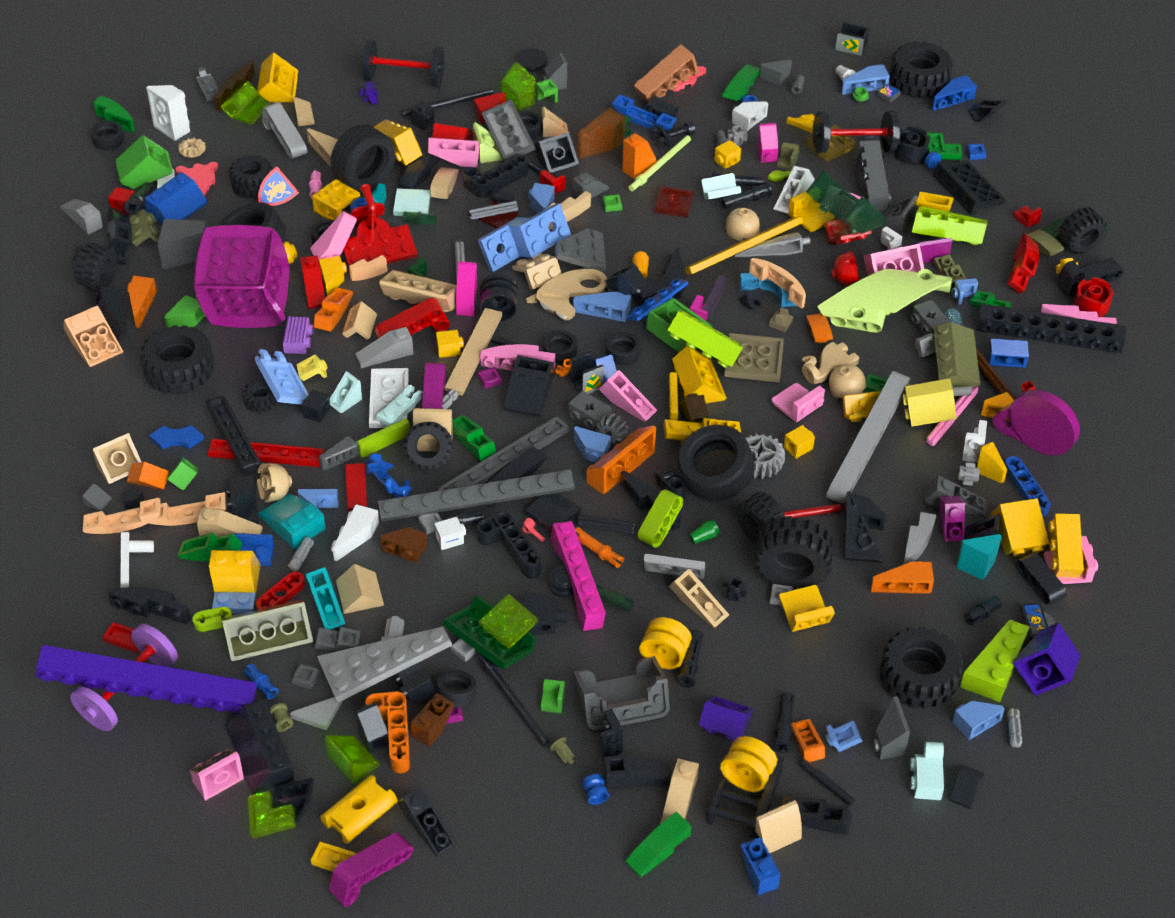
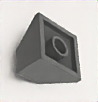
[872,696,910,760]

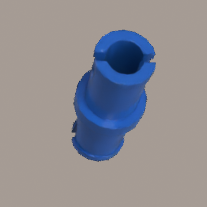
[243,664,279,699]

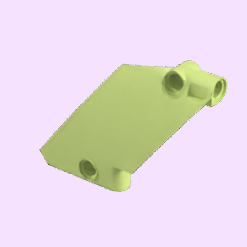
[818,269,953,333]

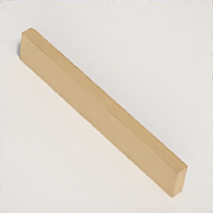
[445,308,502,396]

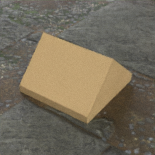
[92,433,141,484]
[336,564,384,614]

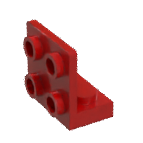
[824,215,872,245]

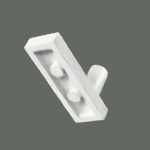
[120,532,154,588]

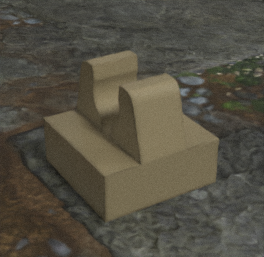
[769,307,793,332]

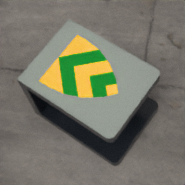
[836,22,870,56]
[571,351,604,394]

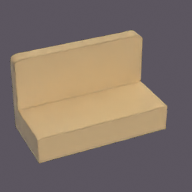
[342,301,377,340]

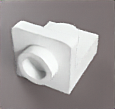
[880,226,902,250]

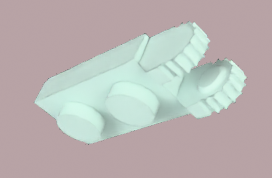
[376,385,423,426]

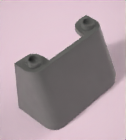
[573,656,670,730]

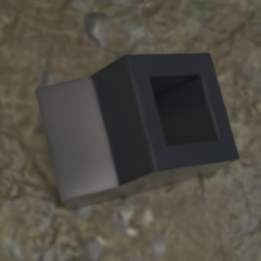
[123,487,144,510]

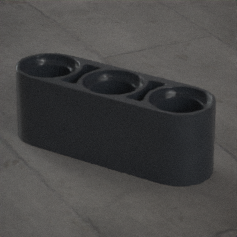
[1015,553,1066,605]

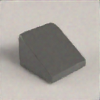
[82,484,112,511]

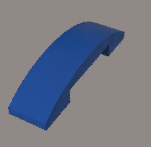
[612,94,677,131]

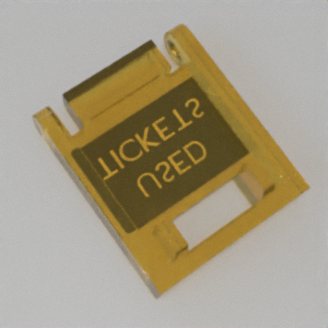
[805,124,856,162]

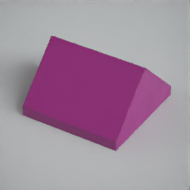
[908,238,952,263]

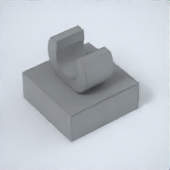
[914,333,936,357]

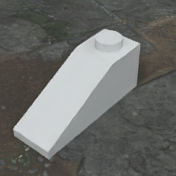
[774,166,815,214]

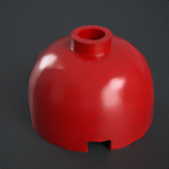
[831,251,861,287]

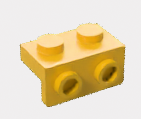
[843,391,881,422]

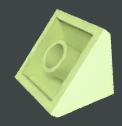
[473,122,504,163]

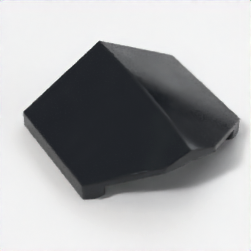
[969,99,1008,122]
[271,778,315,824]

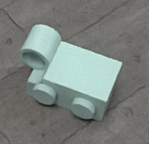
[910,741,944,800]

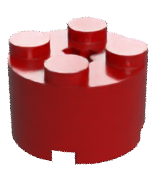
[1074,278,1114,317]

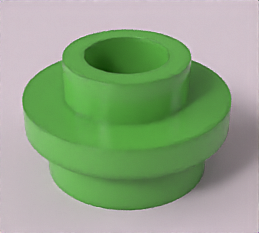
[853,87,869,102]

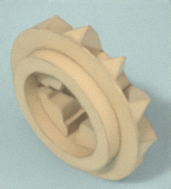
[179,137,206,157]

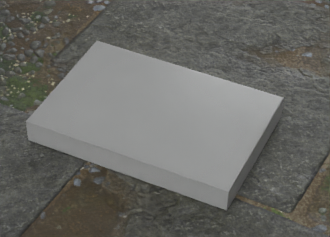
[644,554,705,579]

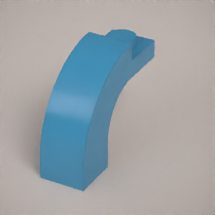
[739,273,797,307]

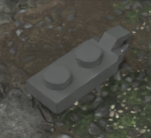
[196,67,219,102]

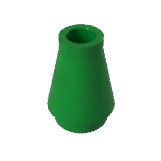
[689,519,720,544]

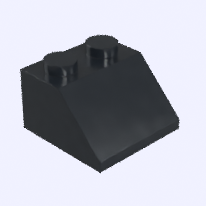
[534,132,579,173]

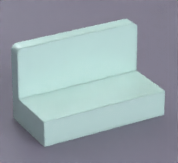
[701,173,741,200]

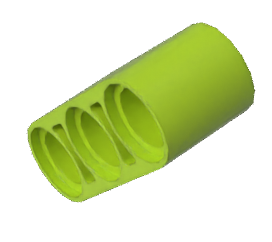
[638,489,683,548]

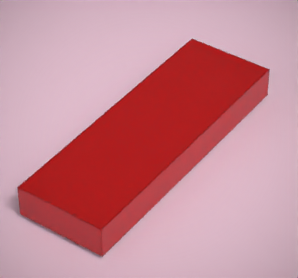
[345,463,367,513]

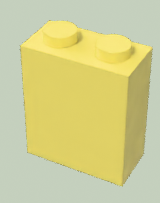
[903,379,957,427]

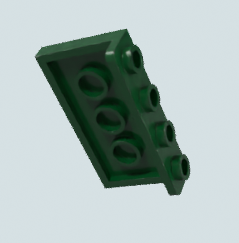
[442,595,536,670]

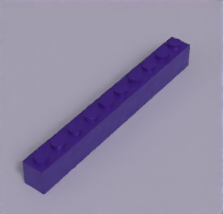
[36,645,257,714]

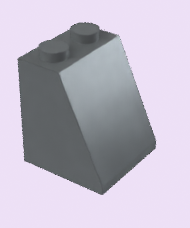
[158,219,207,269]

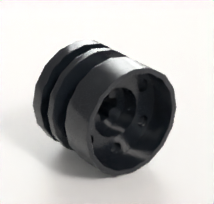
[480,274,517,322]

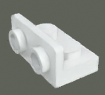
[962,420,987,463]

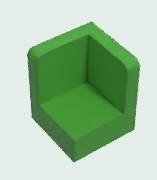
[536,79,558,103]
[167,457,198,490]
[541,679,565,713]

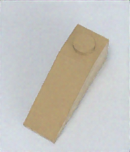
[306,128,338,167]
[197,508,263,537]
[669,569,729,628]
[660,759,699,824]

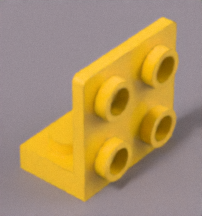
[312,179,360,221]
[779,585,835,632]

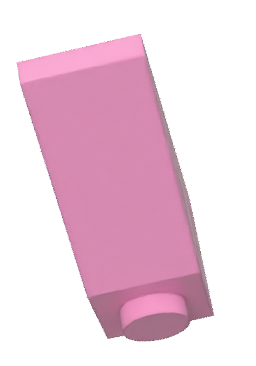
[428,138,479,167]
[310,211,357,259]
[599,370,657,422]

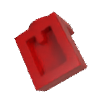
[540,170,566,195]
[1013,206,1042,228]

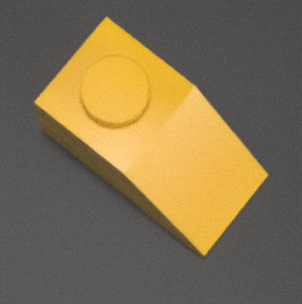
[319,256,347,296]

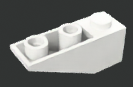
[331,505,379,561]

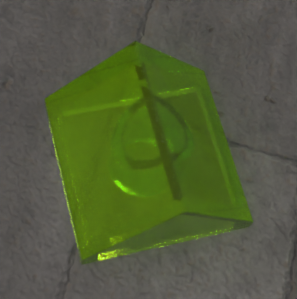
[325,735,380,784]

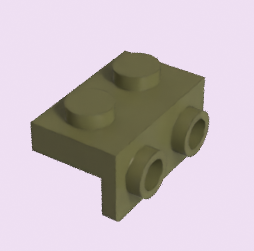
[129,209,159,246]

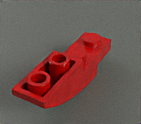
[1007,233,1039,294]

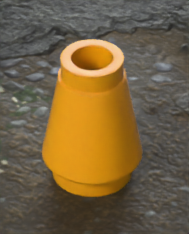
[632,252,649,278]

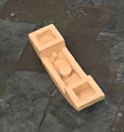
[749,258,806,309]
[149,492,226,526]
[83,498,160,534]

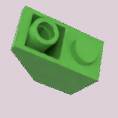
[164,295,205,328]

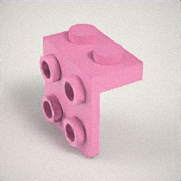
[772,383,825,423]
[1044,536,1098,584]

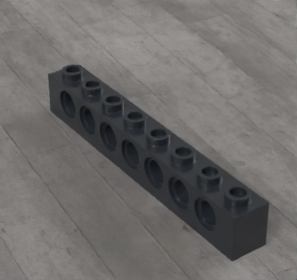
[976,303,1126,354]

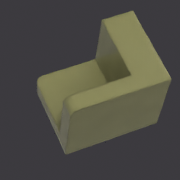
[777,142,799,170]

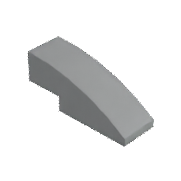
[903,512,936,565]

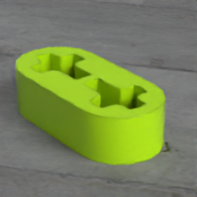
[193,607,232,632]

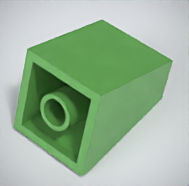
[115,135,173,189]

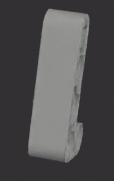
[262,102,307,159]

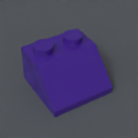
[699,695,754,740]

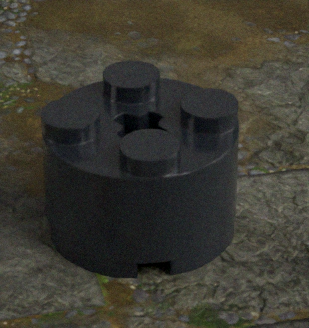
[894,126,930,165]

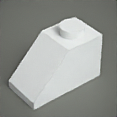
[732,101,768,131]

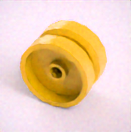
[639,617,692,669]
[721,736,777,792]

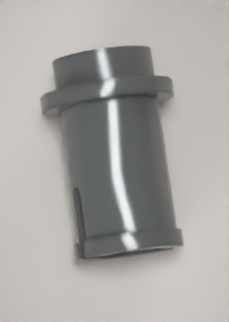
[791,75,805,94]
[715,130,729,147]

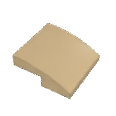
[755,800,802,853]

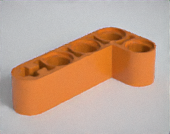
[365,692,410,774]

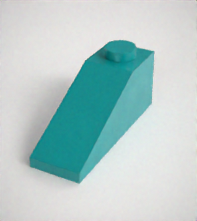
[306,567,346,630]

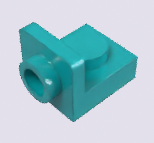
[364,184,387,205]

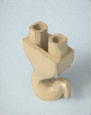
[802,342,859,384]

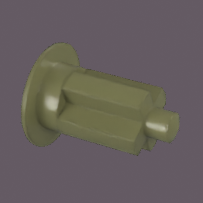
[550,737,575,764]

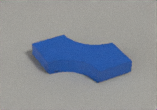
[149,425,204,450]

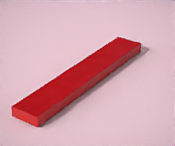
[208,439,325,467]

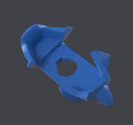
[365,453,412,498]

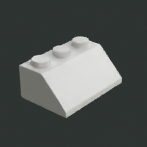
[146,85,190,141]

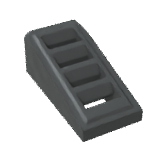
[319,436,359,471]

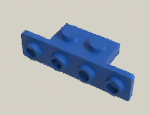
[627,279,688,324]

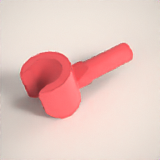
[522,518,545,542]

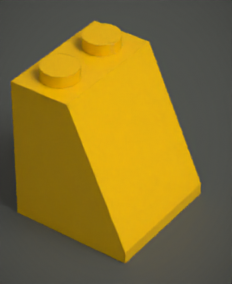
[989,498,1050,556]
[209,550,260,594]

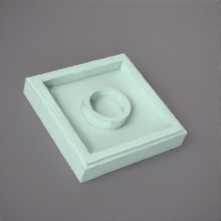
[393,189,431,217]

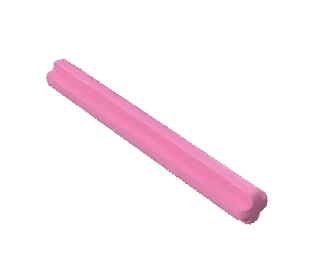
[926,386,979,446]

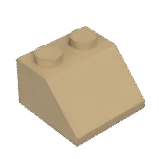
[413,408,453,452]

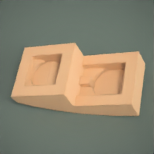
[349,255,387,281]

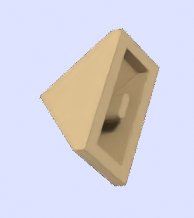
[542,107,568,137]

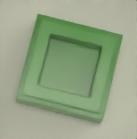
[603,195,622,212]

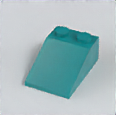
[258,493,325,549]

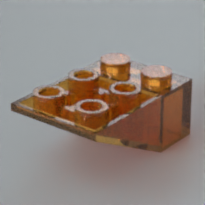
[578,108,625,159]

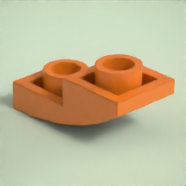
[806,313,833,343]

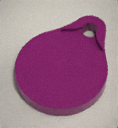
[993,390,1080,455]

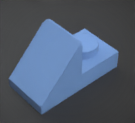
[298,489,339,509]

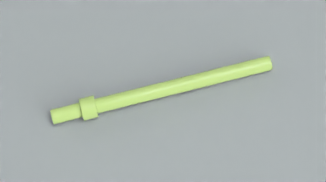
[629,136,691,191]

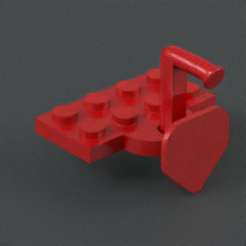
[343,184,418,271]

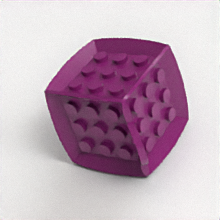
[194,225,289,328]

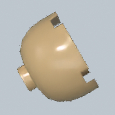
[726,208,760,241]
[829,364,867,399]
[257,463,292,502]

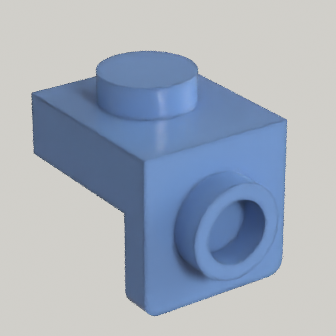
[952,278,978,305]
[826,721,863,752]

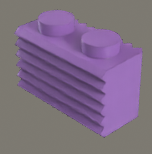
[283,316,313,354]

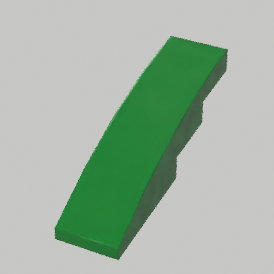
[722,64,760,101]

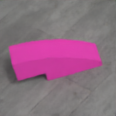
[456,261,478,317]

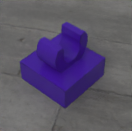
[359,81,378,105]

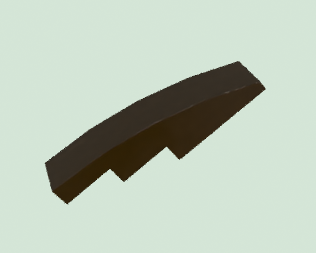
[214,61,255,111]

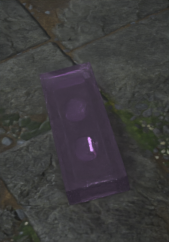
[702,275,726,322]

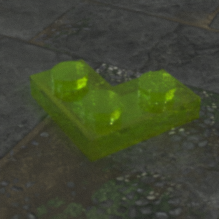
[248,791,296,839]

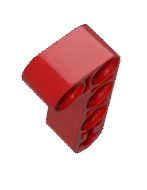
[375,298,450,338]

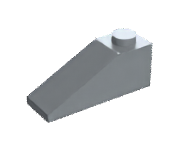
[60,199,103,235]
[356,327,413,368]

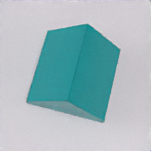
[956,534,1002,580]

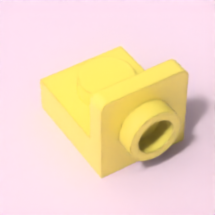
[297,354,328,381]

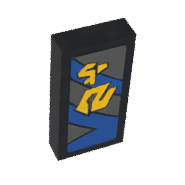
[1020,603,1048,641]

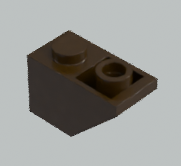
[679,393,709,422]

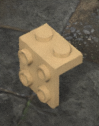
[512,253,562,290]

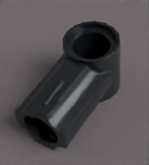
[643,96,678,118]

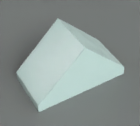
[330,371,362,413]

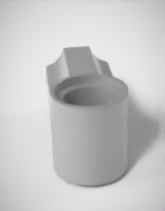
[381,616,405,641]

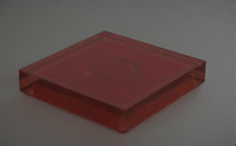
[654,186,694,218]

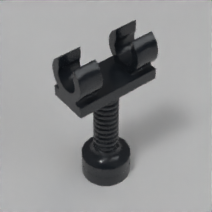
[650,121,696,149]

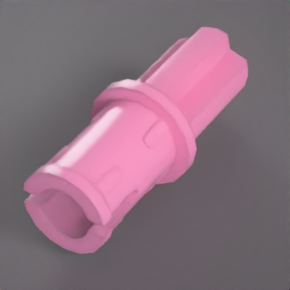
[309,170,322,199]

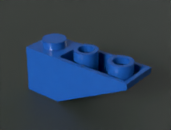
[932,75,977,111]

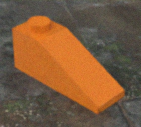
[127,276,157,328]
[871,561,934,593]

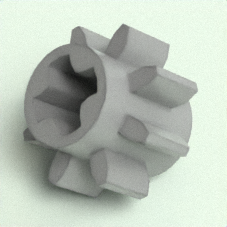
[728,125,748,146]
[958,462,980,486]

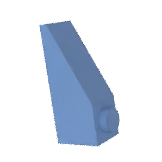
[841,64,890,95]
[574,291,631,322]

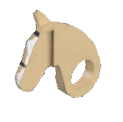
[526,269,607,321]

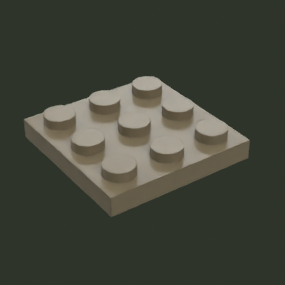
[724,333,784,383]

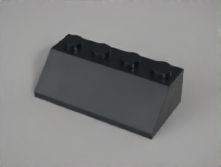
[226,699,294,795]

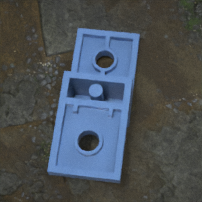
[478,203,571,272]

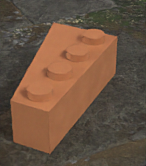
[634,45,699,103]

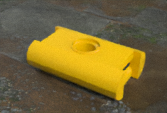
[320,775,398,844]

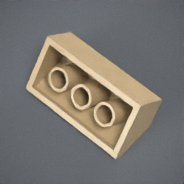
[379,270,457,312]

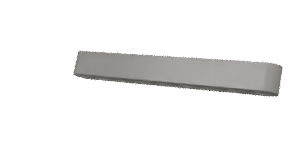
[826,371,911,505]

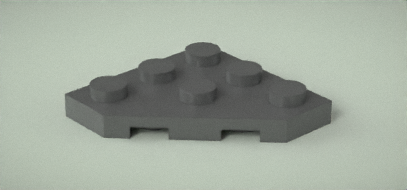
[555,228,606,273]

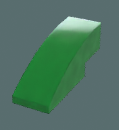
[93,95,135,133]
[452,414,497,461]
[177,533,242,562]
[625,811,691,878]

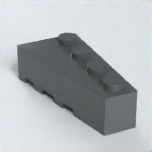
[856,140,891,211]

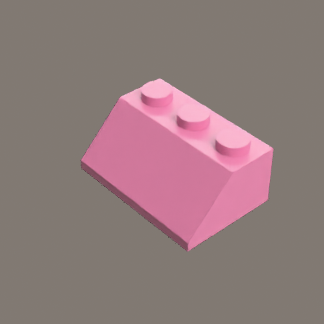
[863,244,924,276]

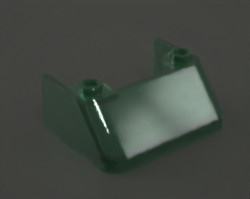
[806,170,888,235]

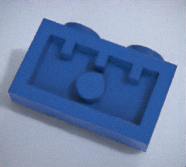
[234,533,275,566]

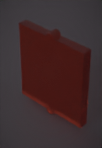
[477,202,518,229]

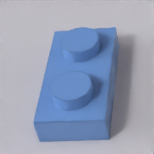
[212,592,256,614]

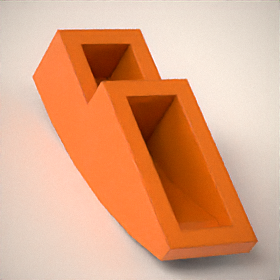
[314,287,353,332]

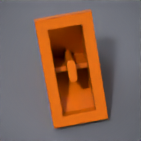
[127,462,169,490]

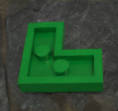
[926,133,962,160]

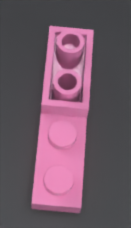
[480,344,555,371]

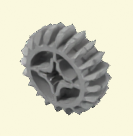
[733,433,785,479]

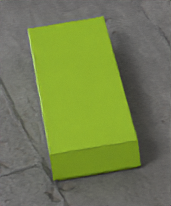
[357,418,410,458]

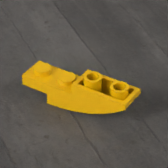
[663,418,742,445]

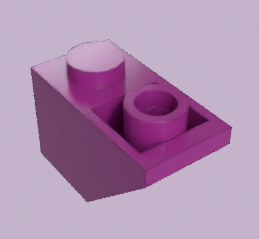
[939,496,965,541]

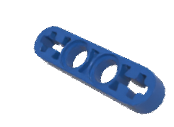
[1005,456,1051,516]

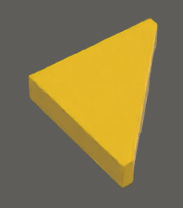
[786,114,815,133]

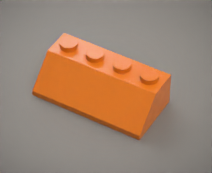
[586,425,656,495]

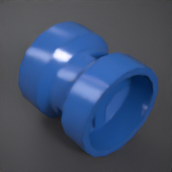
[582,774,609,805]

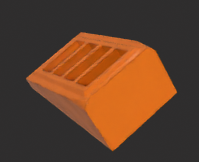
[791,719,825,762]

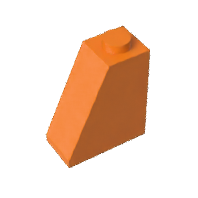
[622,133,657,179]

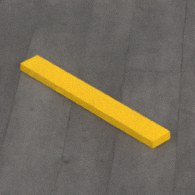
[685,216,803,275]

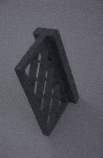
[933,161,1006,215]

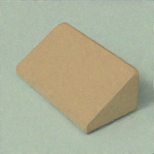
[293,97,314,126]

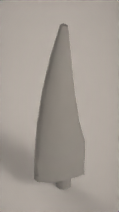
[734,232,810,257]

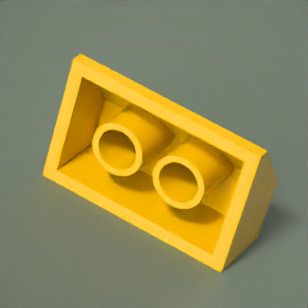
[257,52,298,102]
[672,346,726,403]

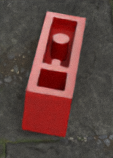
[300,255,325,309]

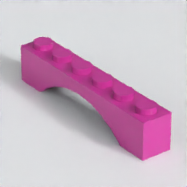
[550,521,606,631]

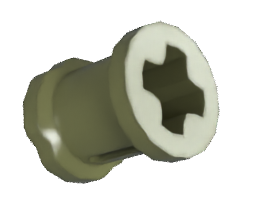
[269,703,293,732]

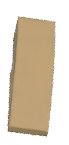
[430,167,459,199]

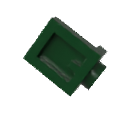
[408,257,427,277]

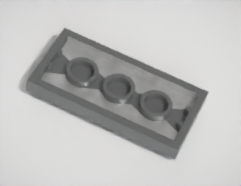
[482,100,536,161]

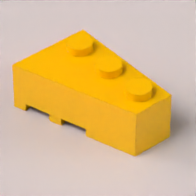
[1048,514,1084,578]

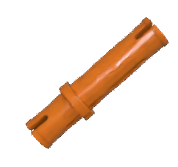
[575,527,624,568]

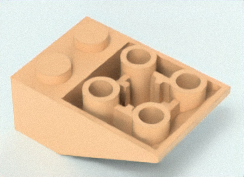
[63,305,123,367]

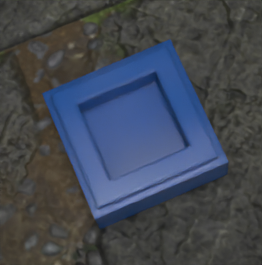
[966,144,987,160]

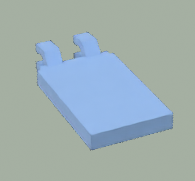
[254,349,309,405]

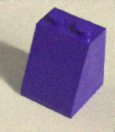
[1013,622,1081,696]

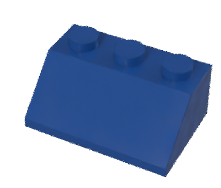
[145,172,208,224]

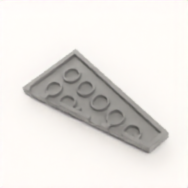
[317,627,452,703]

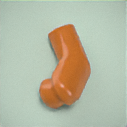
[555,359,571,377]

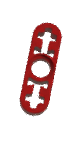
[256,571,305,610]

